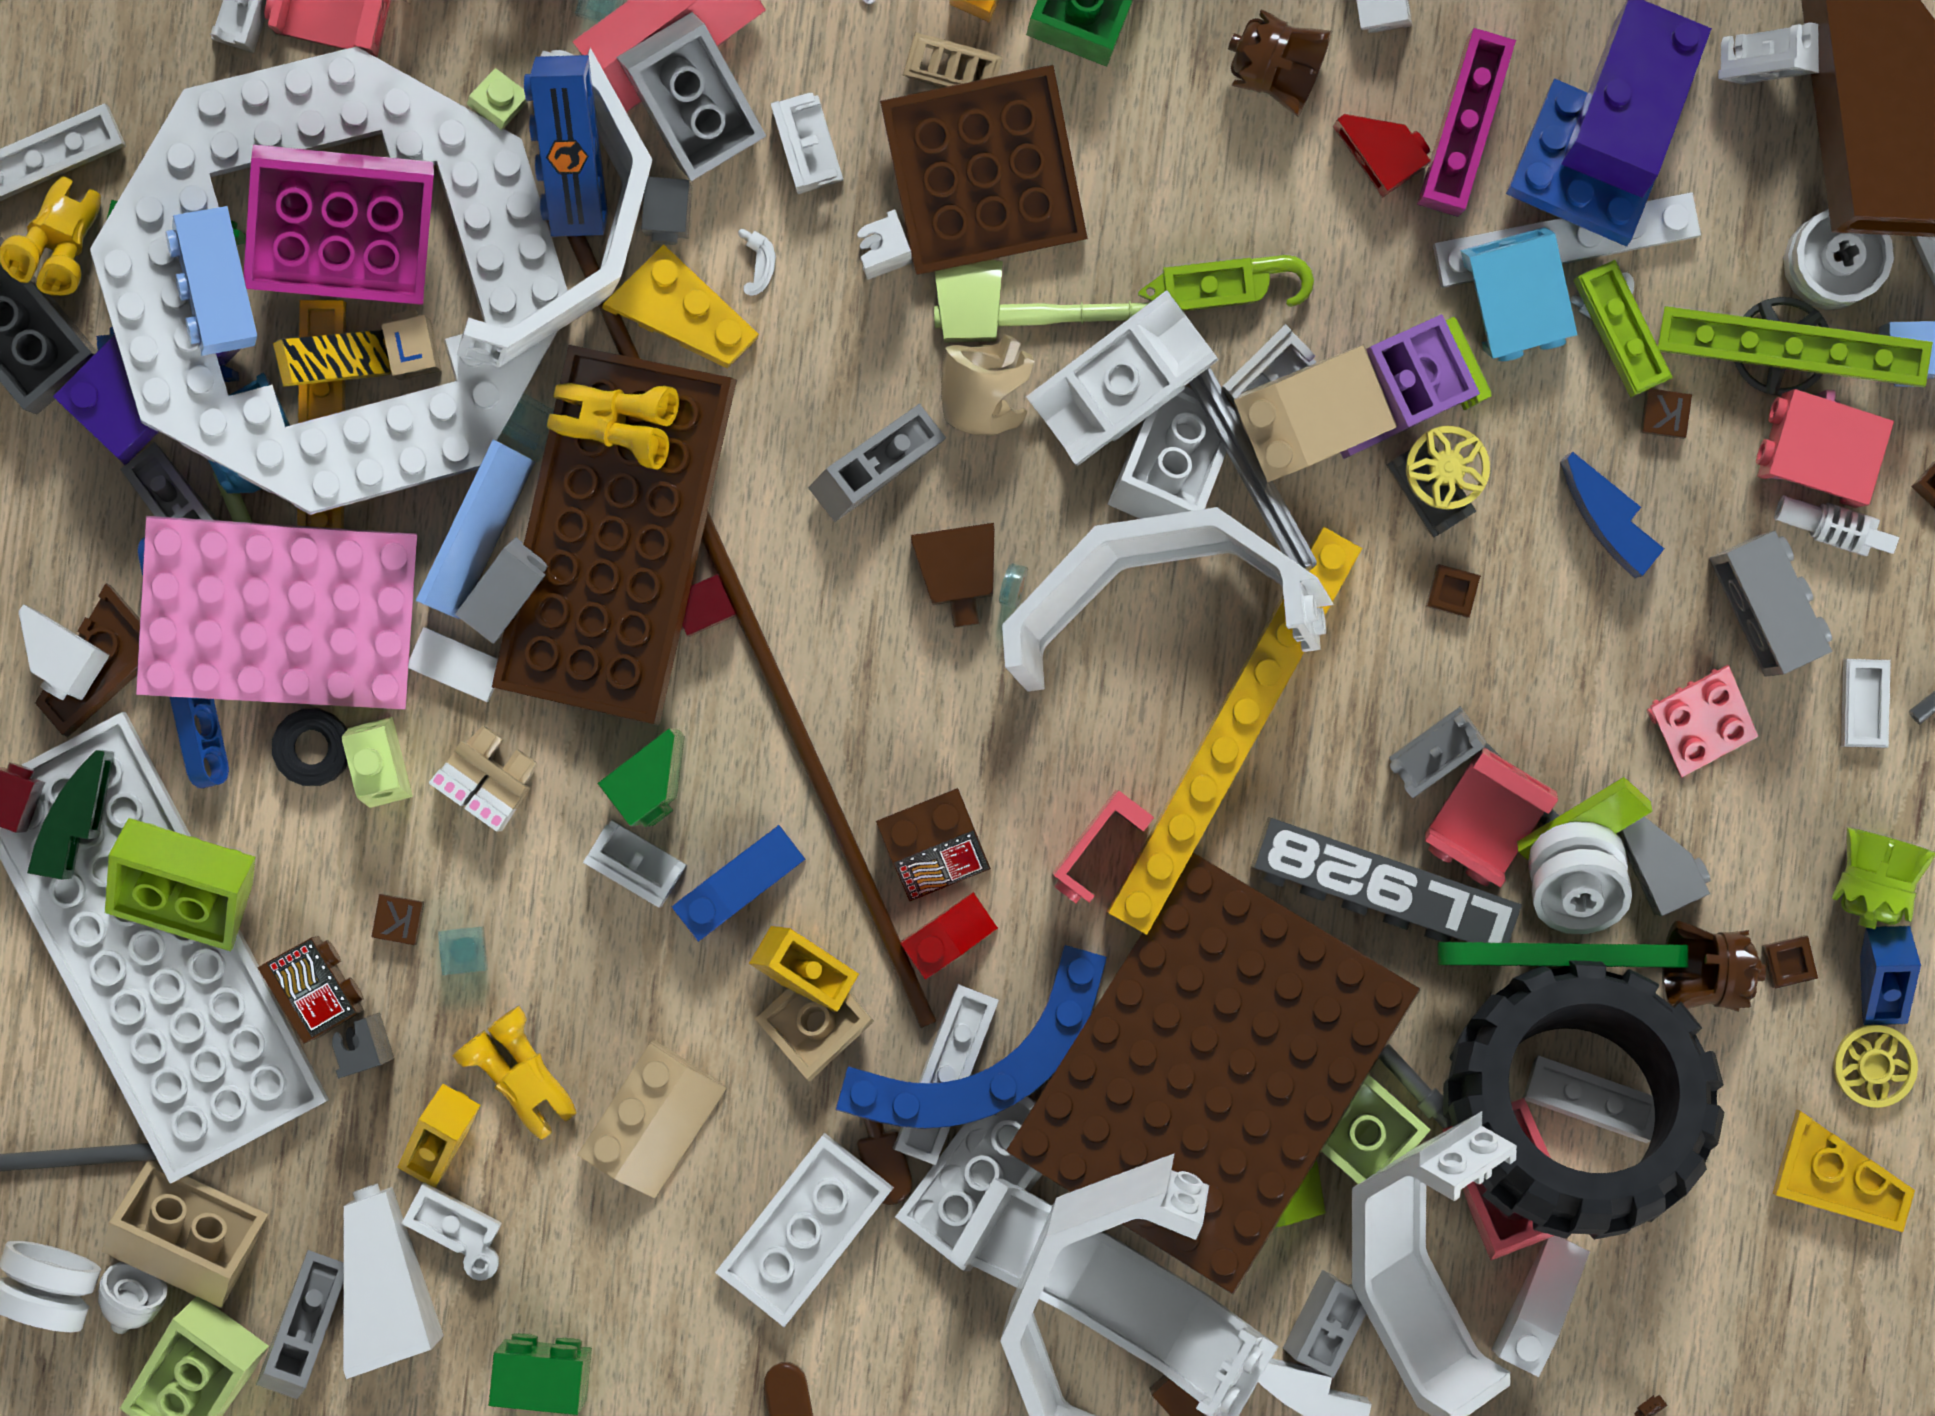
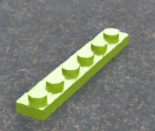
[1658,306,1933,388]

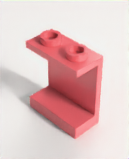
[264,0,391,57]
[1756,389,1894,508]
[1425,747,1558,888]
[1052,790,1154,904]

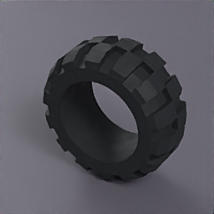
[1443,961,1725,1240]

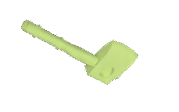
[934,260,1149,343]

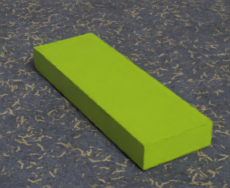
[1573,260,1673,398]
[1517,777,1652,860]

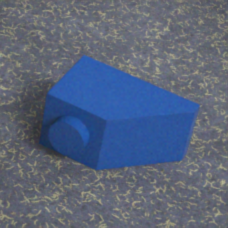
[1860,926,1921,1025]

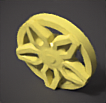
[1406,426,1490,510]
[1833,1025,1918,1108]

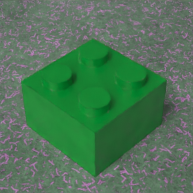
[488,1333,592,1415]

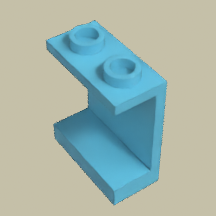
[1460,227,1578,361]

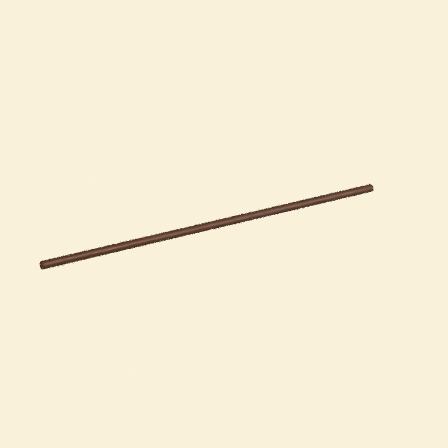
[567,236,936,1028]

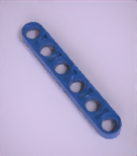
[138,537,229,789]

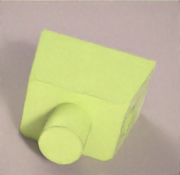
[342,716,413,808]

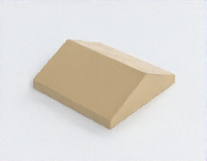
[755,988,874,1082]

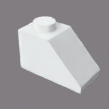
[19,604,110,700]

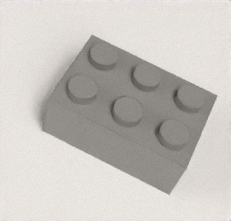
[616,12,766,181]
[1709,531,1832,677]

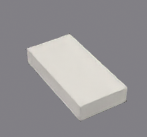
[408,627,498,702]
[1841,659,1891,748]

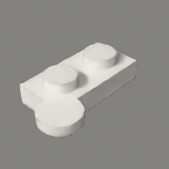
[401,1183,502,1281]

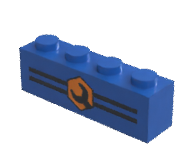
[524,55,608,237]

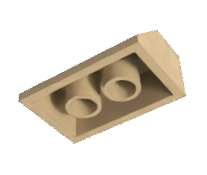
[577,1040,727,1198]
[102,1160,268,1308]

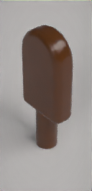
[857,1118,912,1205]
[764,1362,814,1416]

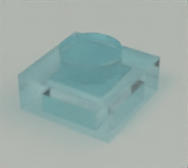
[438,926,488,975]

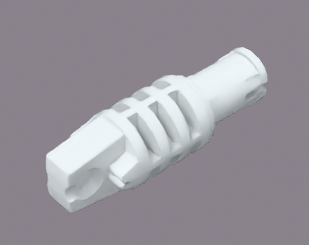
[1774,495,1899,556]

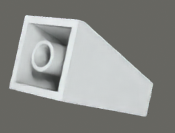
[343,1184,444,1379]

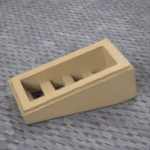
[902,32,1002,88]

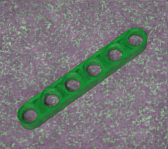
[1437,942,1688,968]

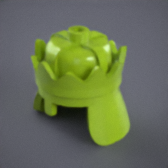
[1832,827,1935,929]

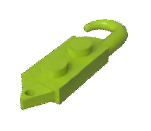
[1138,255,1314,311]

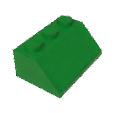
[597,728,685,827]

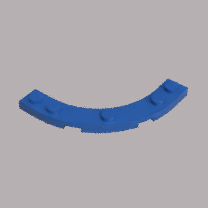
[835,945,1107,1129]

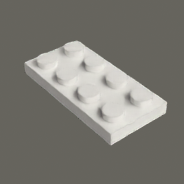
[715,1133,894,1327]

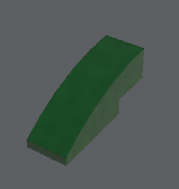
[27,750,115,880]

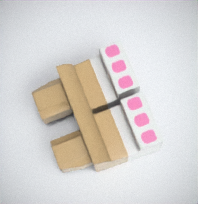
[429,726,537,832]

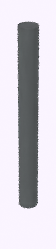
[0,1143,157,1172]

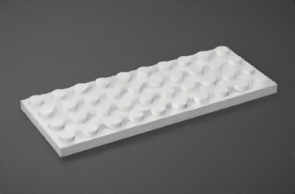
[0,712,329,1184]

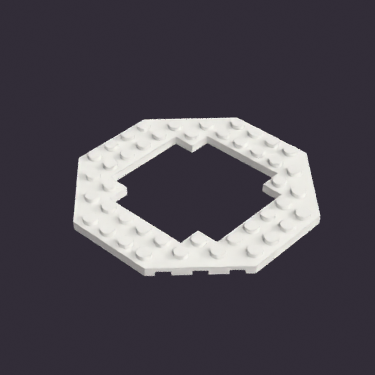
[90,46,568,515]

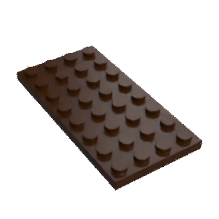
[492,345,737,725]

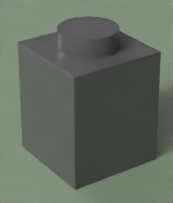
[641,177,692,245]

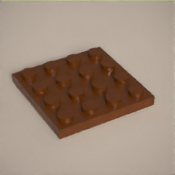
[880,65,1088,275]

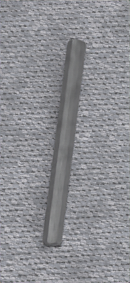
[1189,367,1317,571]

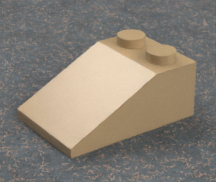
[1234,344,1397,483]

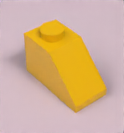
[749,926,859,1012]
[397,1083,481,1188]

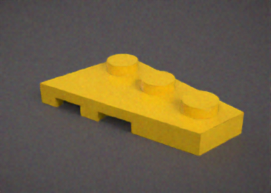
[602,244,759,369]
[1772,1109,1915,1232]

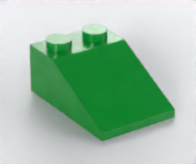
[1026,0,1133,67]

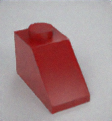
[1333,114,1431,198]
[900,892,998,980]

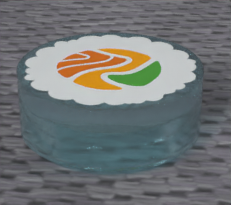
[999,563,1028,609]

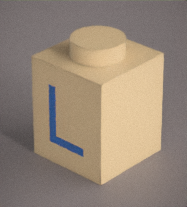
[381,310,442,380]

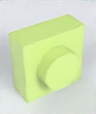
[467,68,528,130]

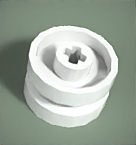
[1783,209,1894,310]
[1528,821,1632,934]
[0,1241,101,1332]

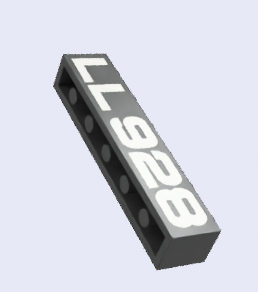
[1251,817,1522,943]

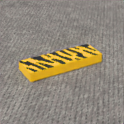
[273,330,392,387]

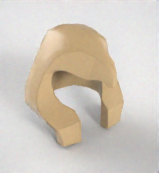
[941,334,1035,436]

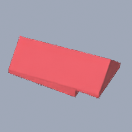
[572,0,766,112]

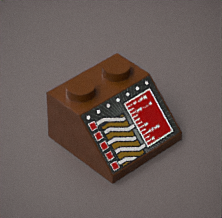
[876,788,991,902]
[257,936,364,1044]

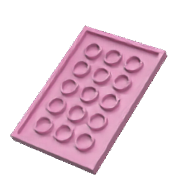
[136,516,417,709]

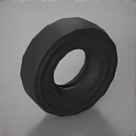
[272,708,348,786]

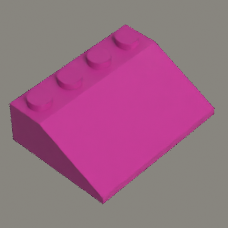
[244,145,434,305]

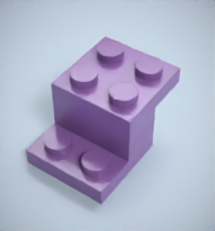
[1340,314,1480,459]

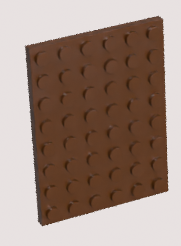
[1006,852,1420,1295]

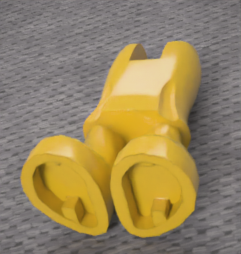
[0,177,101,296]
[547,383,679,470]
[452,1005,577,1140]

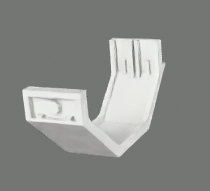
[457,47,653,368]
[1002,507,1334,692]
[1352,1111,1517,1416]
[1000,1154,1209,1416]
[949,1178,1279,1416]

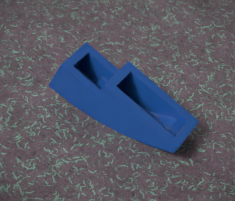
[1560,452,1665,578]

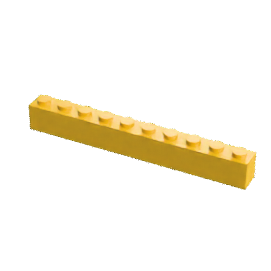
[1106,527,1362,935]

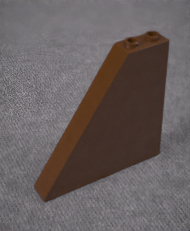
[1801,0,1935,237]

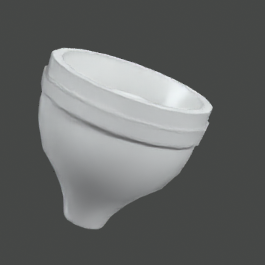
[98,1262,167,1334]

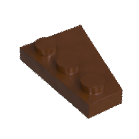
[35,583,140,737]

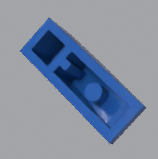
[671,825,806,942]

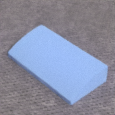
[416,440,535,619]

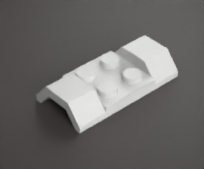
[1026,290,1219,466]

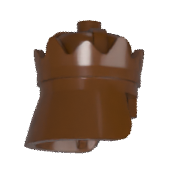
[1228,10,1332,117]
[1662,921,1766,1012]

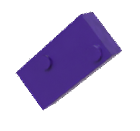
[1561,0,1712,198]
[53,335,241,466]

